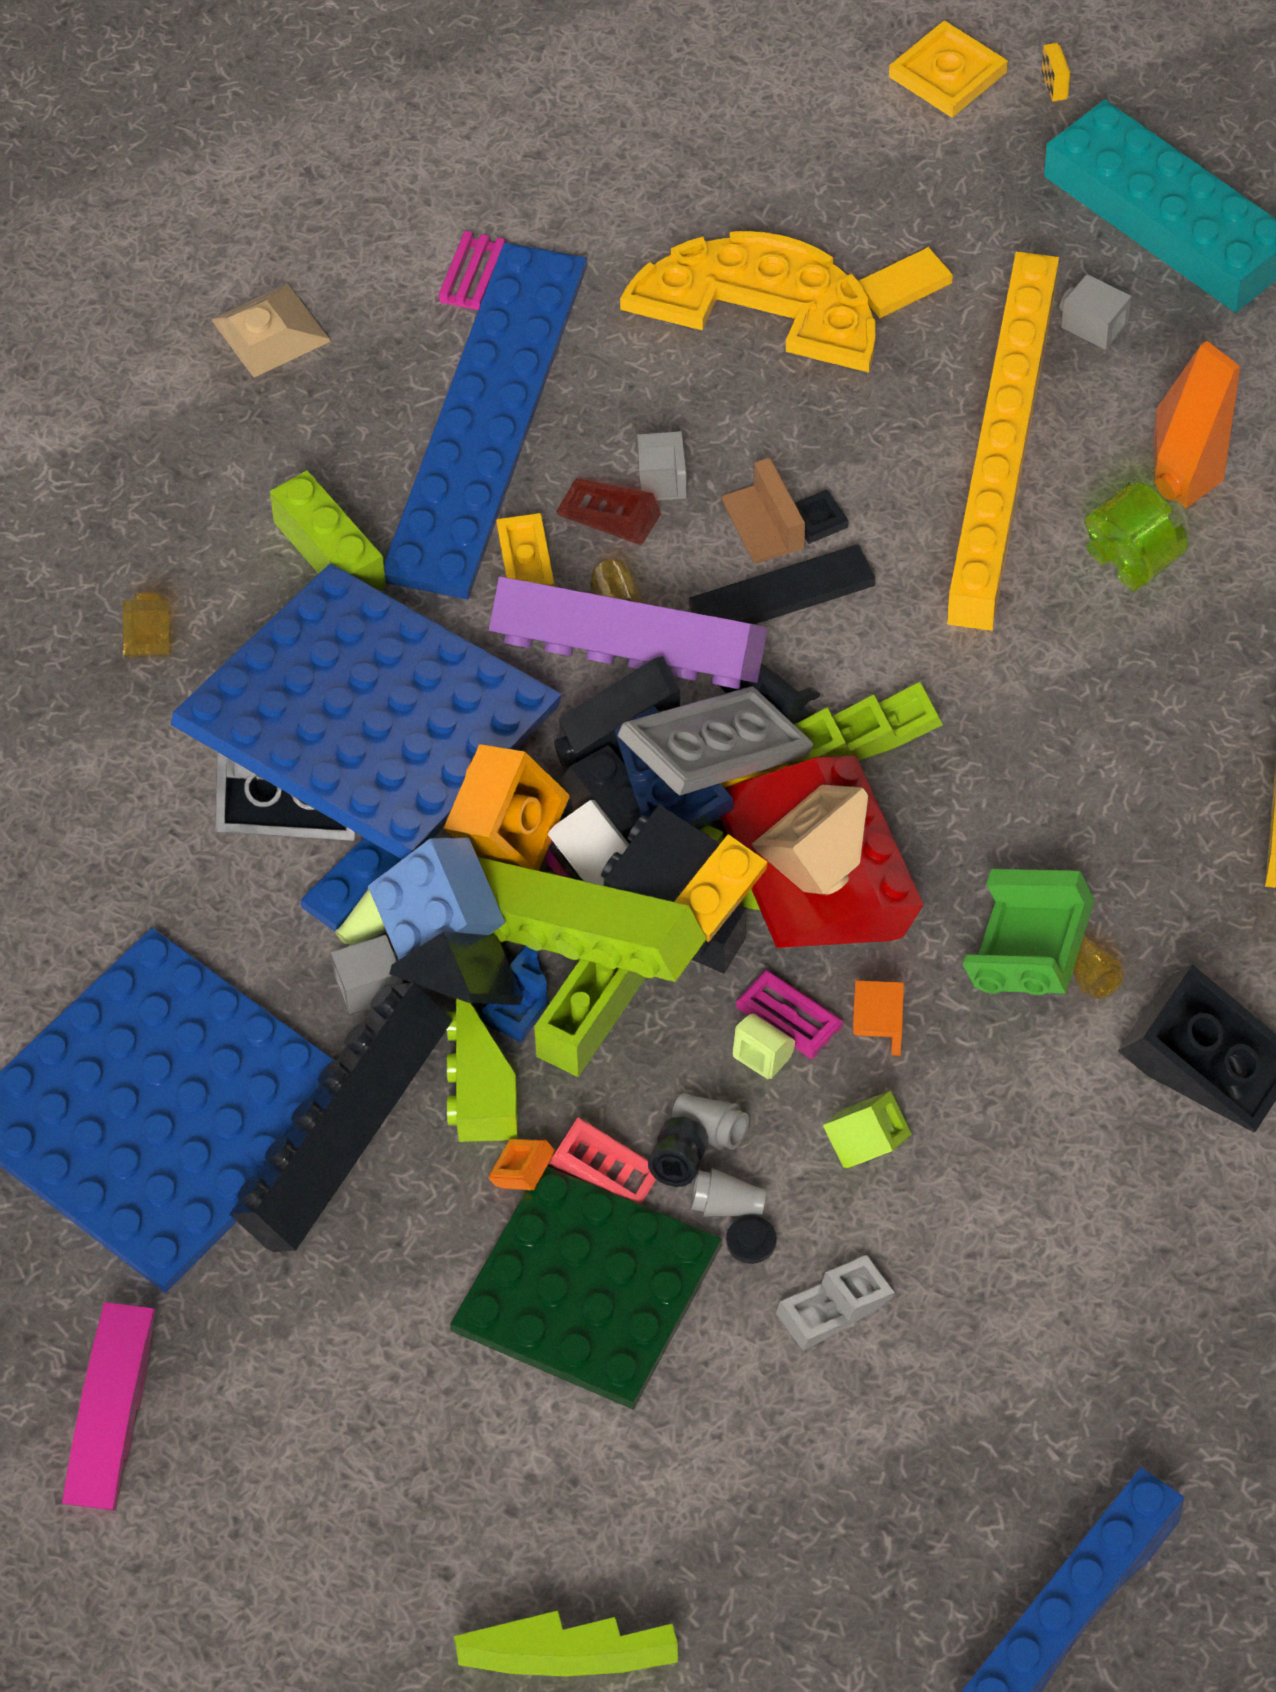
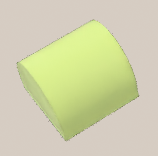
[732,1013,795,1079]

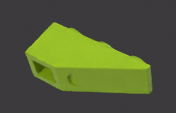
[447,999,518,1142]

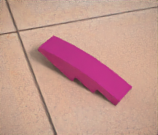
[62,1302,156,1511]

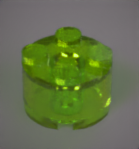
[1084,481,1189,592]

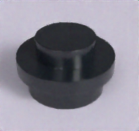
[726,1216,777,1264]

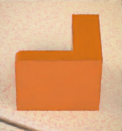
[853,980,904,1056]

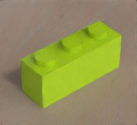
[269,470,386,591]

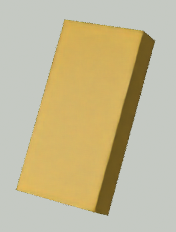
[858,247,953,318]

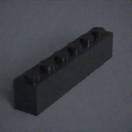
[229,982,453,1252]

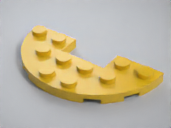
[620,231,876,373]

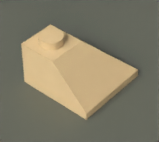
[212,283,330,377]
[752,785,868,895]

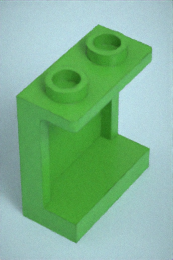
[962,869,1095,995]

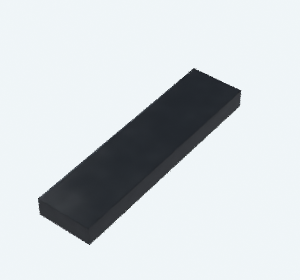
[689,544,875,624]

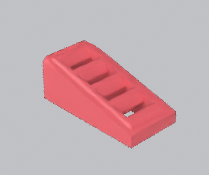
[548,1117,656,1205]

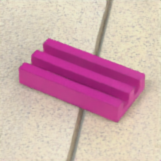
[439,231,506,310]
[736,969,843,1060]

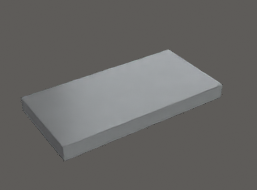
[617,686,813,796]

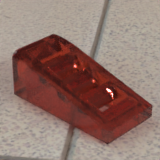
[556,478,661,546]

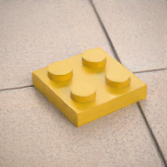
[889,20,1008,118]

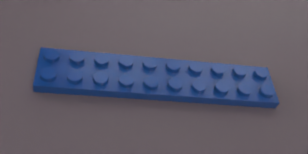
[384,242,587,599]

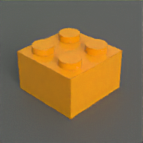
[443,744,570,871]

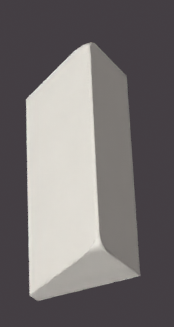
[548,800,629,886]

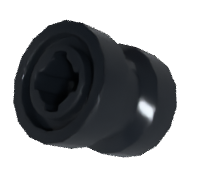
[648,1117,709,1187]

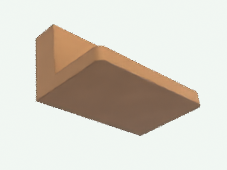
[722,458,805,563]

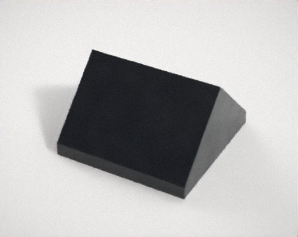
[389,931,523,1005]

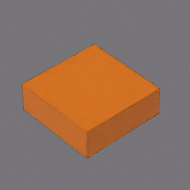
[488,1139,555,1190]

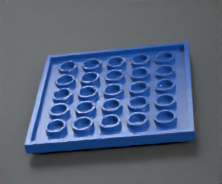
[171,563,562,859]
[0,928,334,1293]

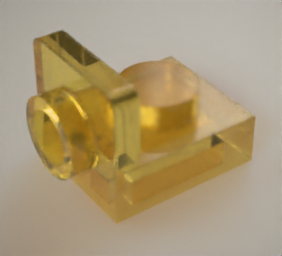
[122,593,173,658]

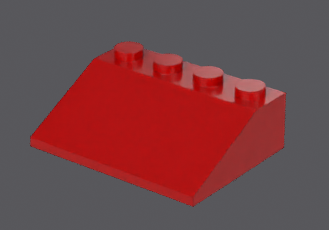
[721,756,924,948]

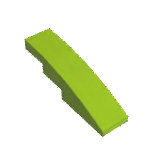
[788,682,943,766]
[454,1611,678,1676]

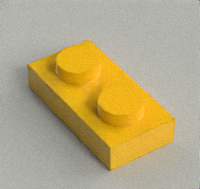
[496,513,555,587]
[674,834,768,942]

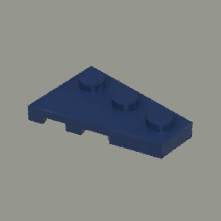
[614,706,734,830]

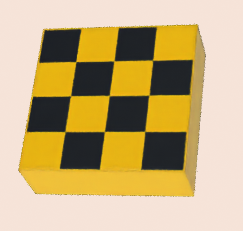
[1041,42,1070,102]

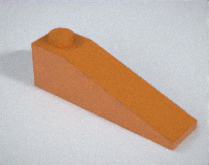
[1153,341,1241,509]

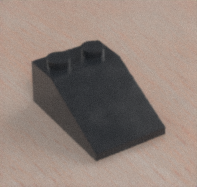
[1118,964,1276,1132]

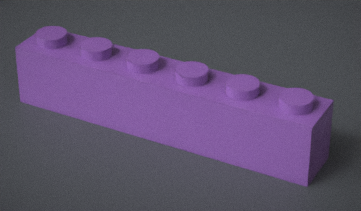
[488,576,768,689]

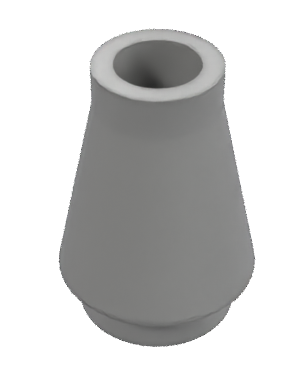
[672,1093,749,1150]
[691,1168,766,1217]

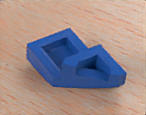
[480,946,548,1043]

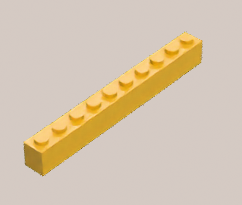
[947,251,1059,631]

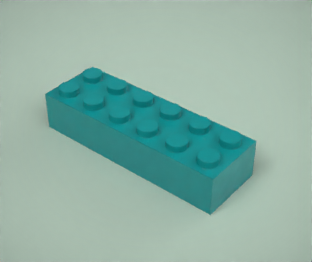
[1044,99,1276,313]

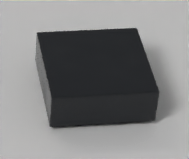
[795,489,849,544]

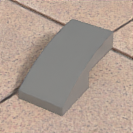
[776,1255,894,1351]

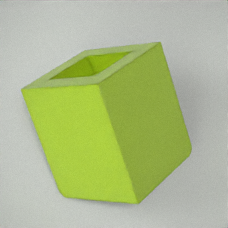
[823,1090,912,1168]

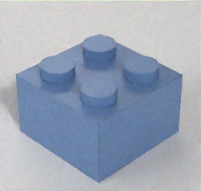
[368,838,505,960]

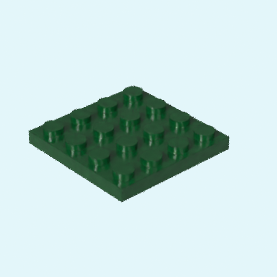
[450,1166,722,1410]

